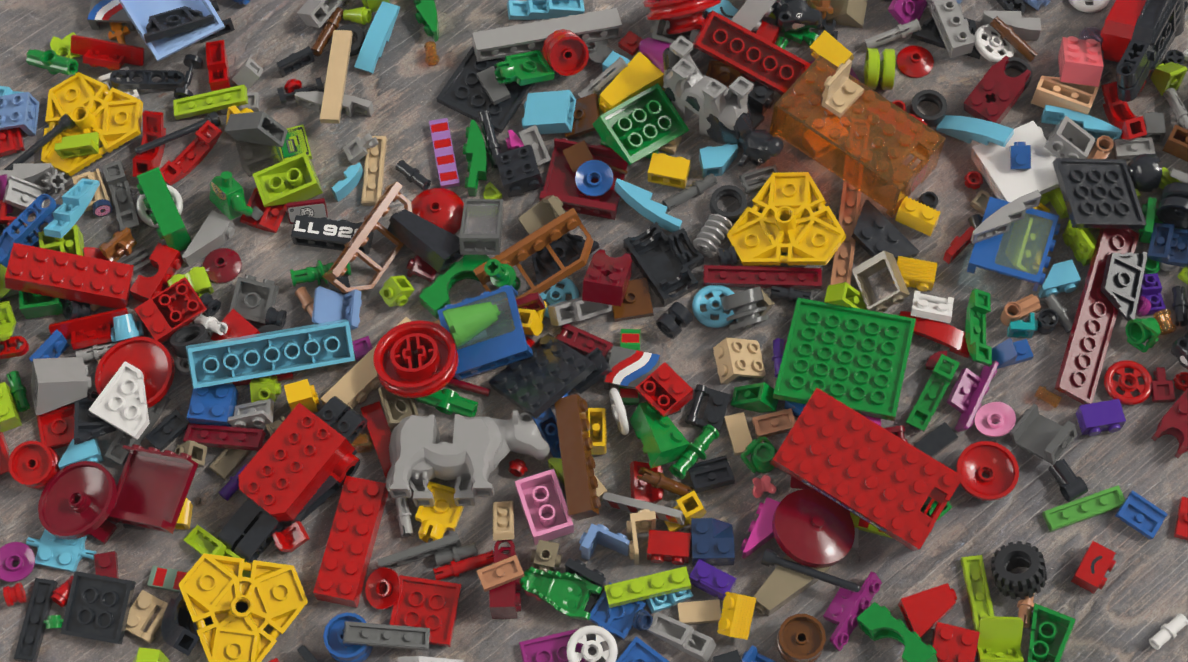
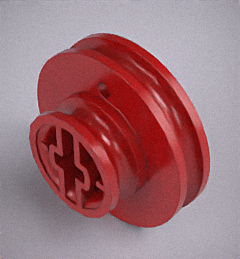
[643,0,721,34]
[373,320,459,398]

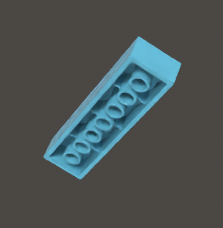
[186,319,355,389]

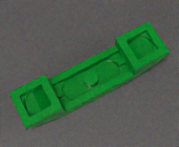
[965,288,992,366]
[906,354,960,432]

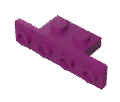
[947,361,999,432]
[823,571,882,651]

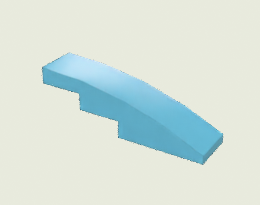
[507,0,585,20]
[354,1,400,74]
[1041,105,1122,142]
[936,115,1014,147]
[43,178,100,238]
[614,178,682,233]

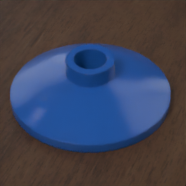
[575,160,614,197]

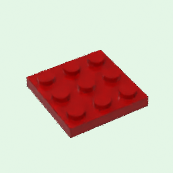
[389,575,462,647]

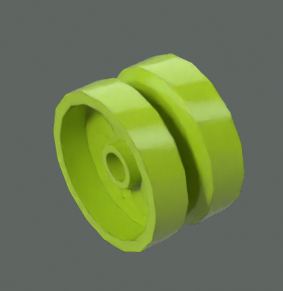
[864,48,895,90]

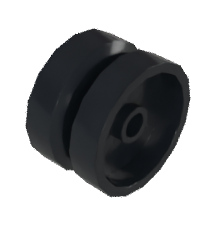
[1156,182,1188,230]

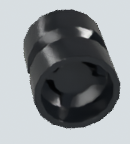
[656,302,693,339]

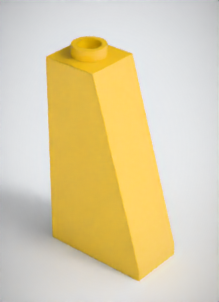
[599,52,664,113]

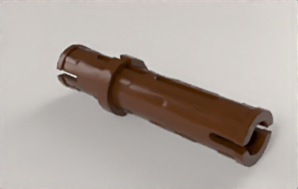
[311,7,344,57]
[989,16,1038,62]
[637,467,694,497]

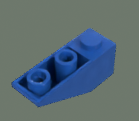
[526,408,561,458]

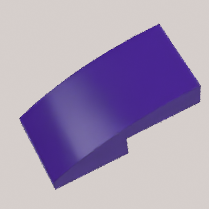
[1140,273,1166,315]

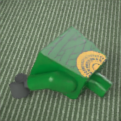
[209,171,264,220]

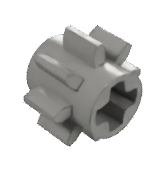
[41,169,68,193]

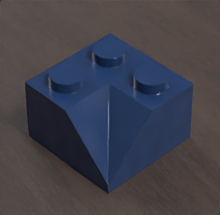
[691,518,735,566]

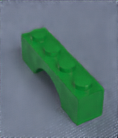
[419,255,490,319]
[857,602,938,662]

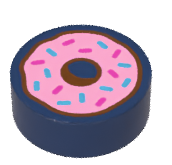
[92,199,112,217]

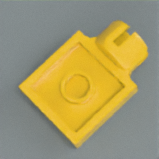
[415,481,464,543]

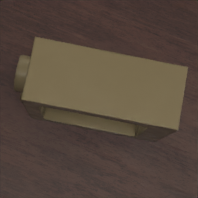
[852,251,910,313]

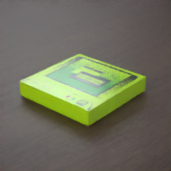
[270,124,313,164]

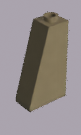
[754,554,831,616]

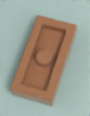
[752,408,796,439]
[477,555,524,592]

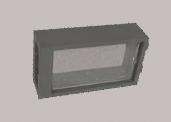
[459,199,504,255]

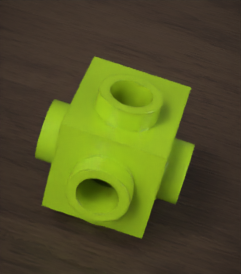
[379,275,415,307]
[250,375,281,402]

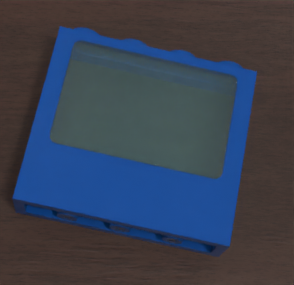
[967,197,1061,291]
[438,285,533,380]

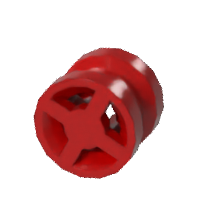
[3,582,26,607]

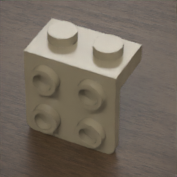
[518,195,565,235]

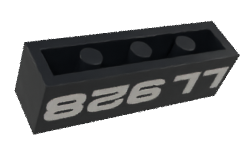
[291,215,374,254]

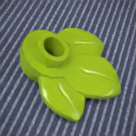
[50,32,82,59]

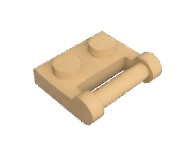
[125,590,168,644]

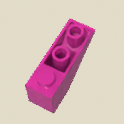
[740,497,780,559]

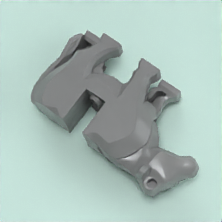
[385,410,550,507]

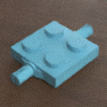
[26,529,96,573]

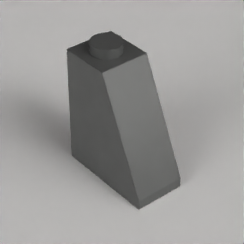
[225,111,288,147]

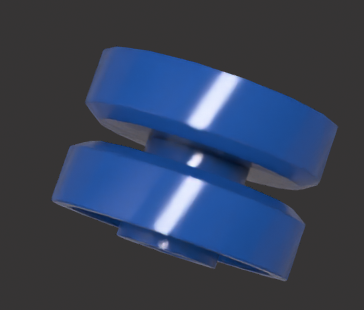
[323,612,373,662]

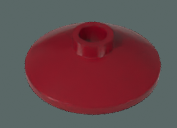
[203,248,242,284]

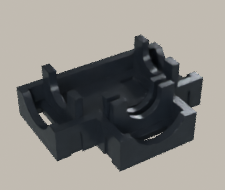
[623,222,704,307]

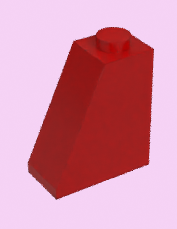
[898,583,957,639]

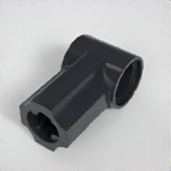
[1048,459,1088,502]

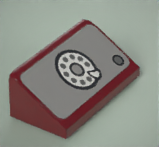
[286,198,328,224]

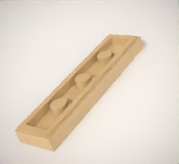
[361,136,387,206]

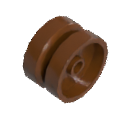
[777,614,826,662]

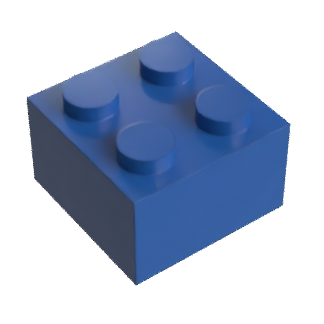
[187,384,239,427]

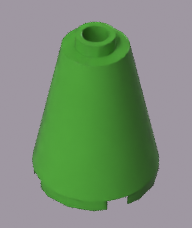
[442,302,500,348]

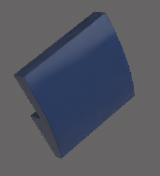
[1147,223,1188,268]

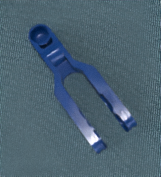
[0,194,61,268]

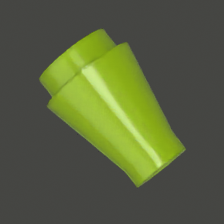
[343,7,372,25]

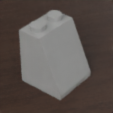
[31,357,91,415]

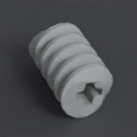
[693,214,732,257]

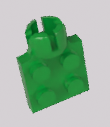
[494,50,555,86]

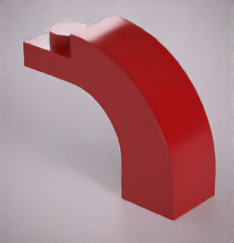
[1101,81,1147,140]
[133,110,166,177]

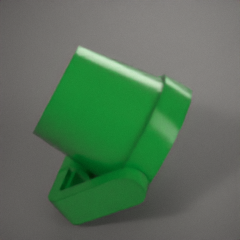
[1125,317,1161,352]
[740,436,777,474]

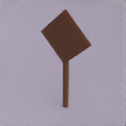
[563,140,628,174]

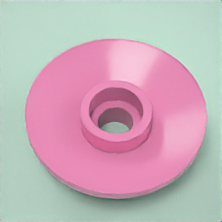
[975,402,1016,437]

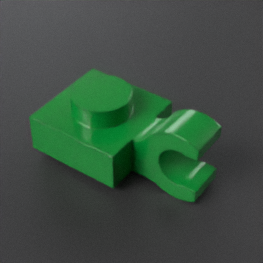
[784,28,819,46]

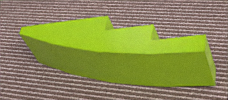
[184,524,251,578]

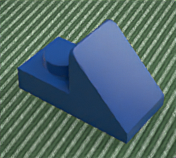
[992,338,1034,369]

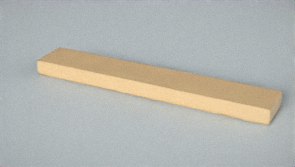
[320,30,353,124]

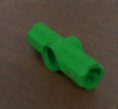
[26,49,78,76]
[416,388,478,417]

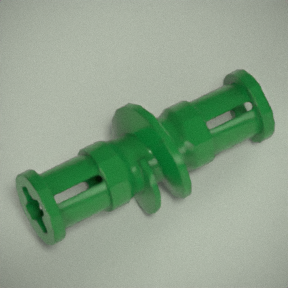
[484,259,521,291]
[290,260,351,287]
[669,424,720,480]

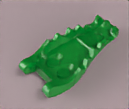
[521,566,602,621]

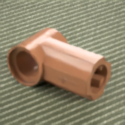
[1087,136,1114,159]
[1000,294,1041,326]

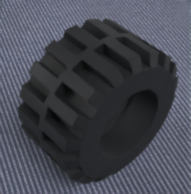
[991,541,1047,600]

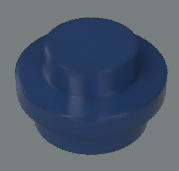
[633,609,653,631]

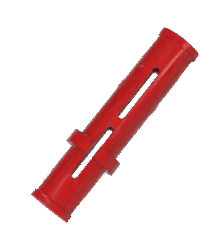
[433,550,494,581]

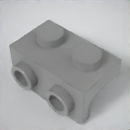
[227,398,275,428]

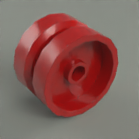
[542,29,589,76]
[8,441,61,490]

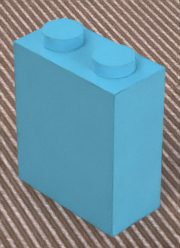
[522,90,576,135]

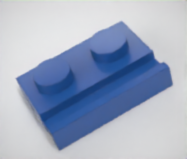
[29,329,70,364]
[1115,490,1168,540]

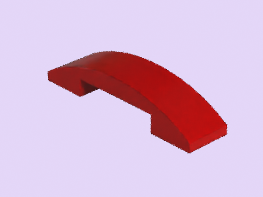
[160,120,222,186]
[899,311,970,358]
[360,401,391,478]

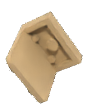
[713,337,766,384]
[626,509,656,565]

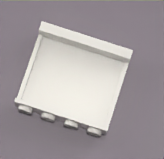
[971,121,1060,202]

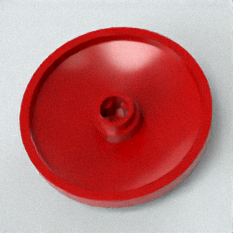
[95,337,175,408]

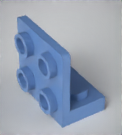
[0,92,40,136]

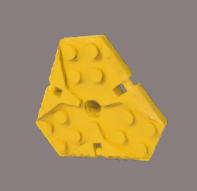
[41,72,143,176]
[727,172,846,266]
[178,553,308,662]

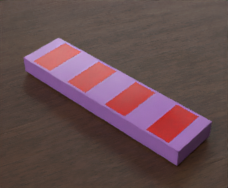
[429,118,460,188]

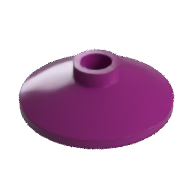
[0,542,35,582]

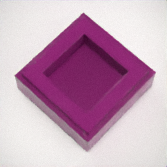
[352,336,373,362]

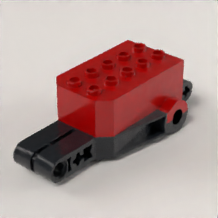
[1100,0,1188,102]
[217,396,368,563]

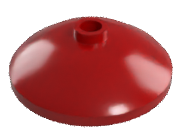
[411,188,464,235]
[956,441,1019,501]

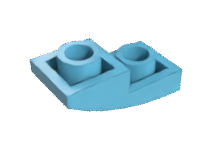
[331,162,364,202]
[645,589,693,614]

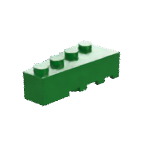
[136,167,192,252]
[1027,603,1076,662]

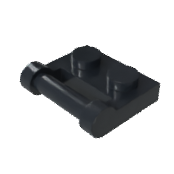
[685,384,731,433]

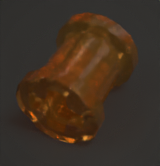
[1153,309,1177,335]

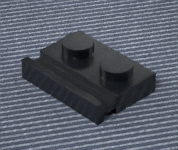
[575,347,612,394]
[688,455,735,493]

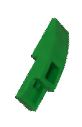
[413,0,439,42]
[463,120,488,197]

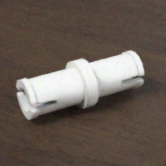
[194,314,228,335]
[1149,613,1188,650]

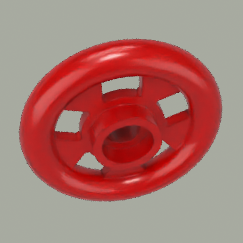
[1104,360,1152,405]

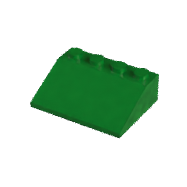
[592,83,689,165]

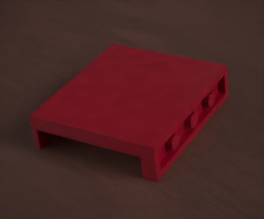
[539,138,628,220]
[107,444,199,534]

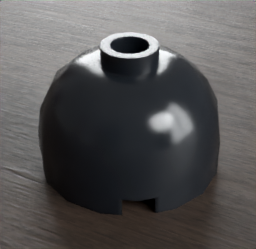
[1127,154,1162,192]

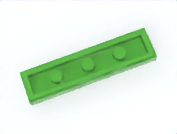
[1042,485,1125,532]

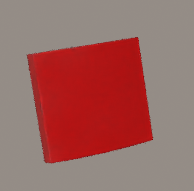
[240,187,287,233]
[211,309,260,341]

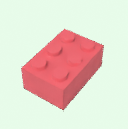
[1058,36,1104,87]

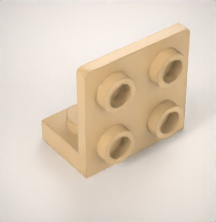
[821,59,864,118]

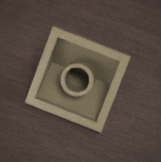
[826,0,867,28]
[378,387,419,433]

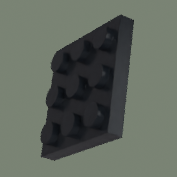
[60,571,136,645]

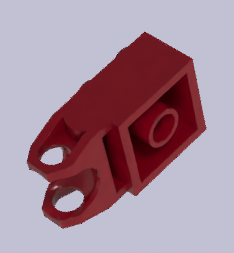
[964,56,1031,124]
[582,249,632,307]
[1151,388,1188,459]
[489,539,521,619]

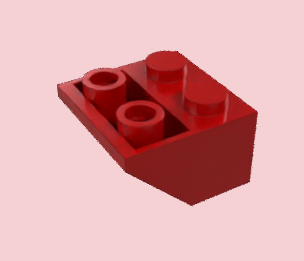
[635,362,693,417]

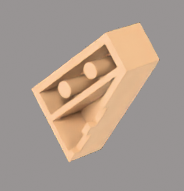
[1031,76,1101,115]

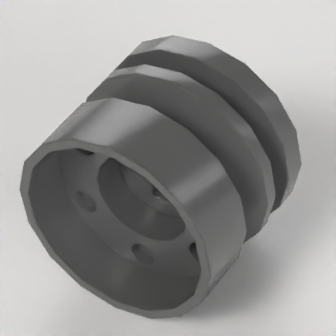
[720,287,770,331]

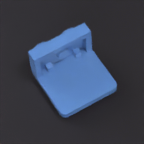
[312,286,362,331]
[579,524,630,561]

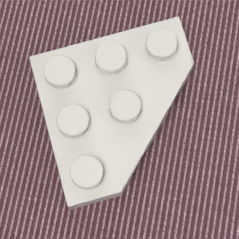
[89,361,150,440]

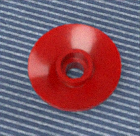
[896,45,934,78]
[365,567,401,610]

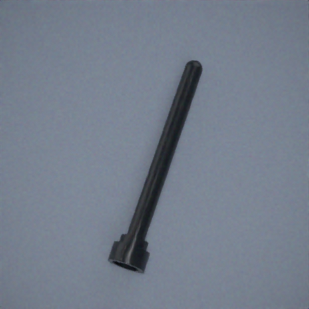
[135,111,221,154]
[3,113,76,170]
[761,548,861,593]

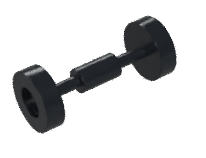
[174,54,203,99]
[277,77,324,106]

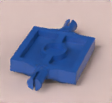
[589,583,646,644]

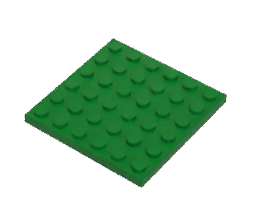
[773,298,916,421]

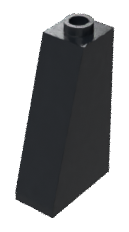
[387,209,463,272]

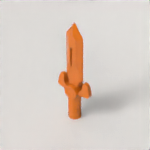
[108,22,130,44]

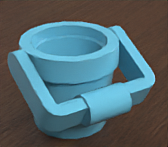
[111,313,144,342]

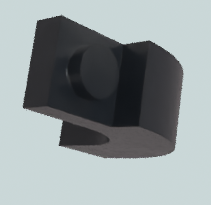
[161,592,200,656]

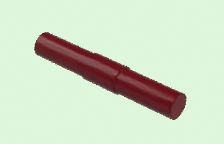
[447,378,491,397]

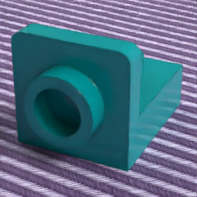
[1007,312,1038,338]

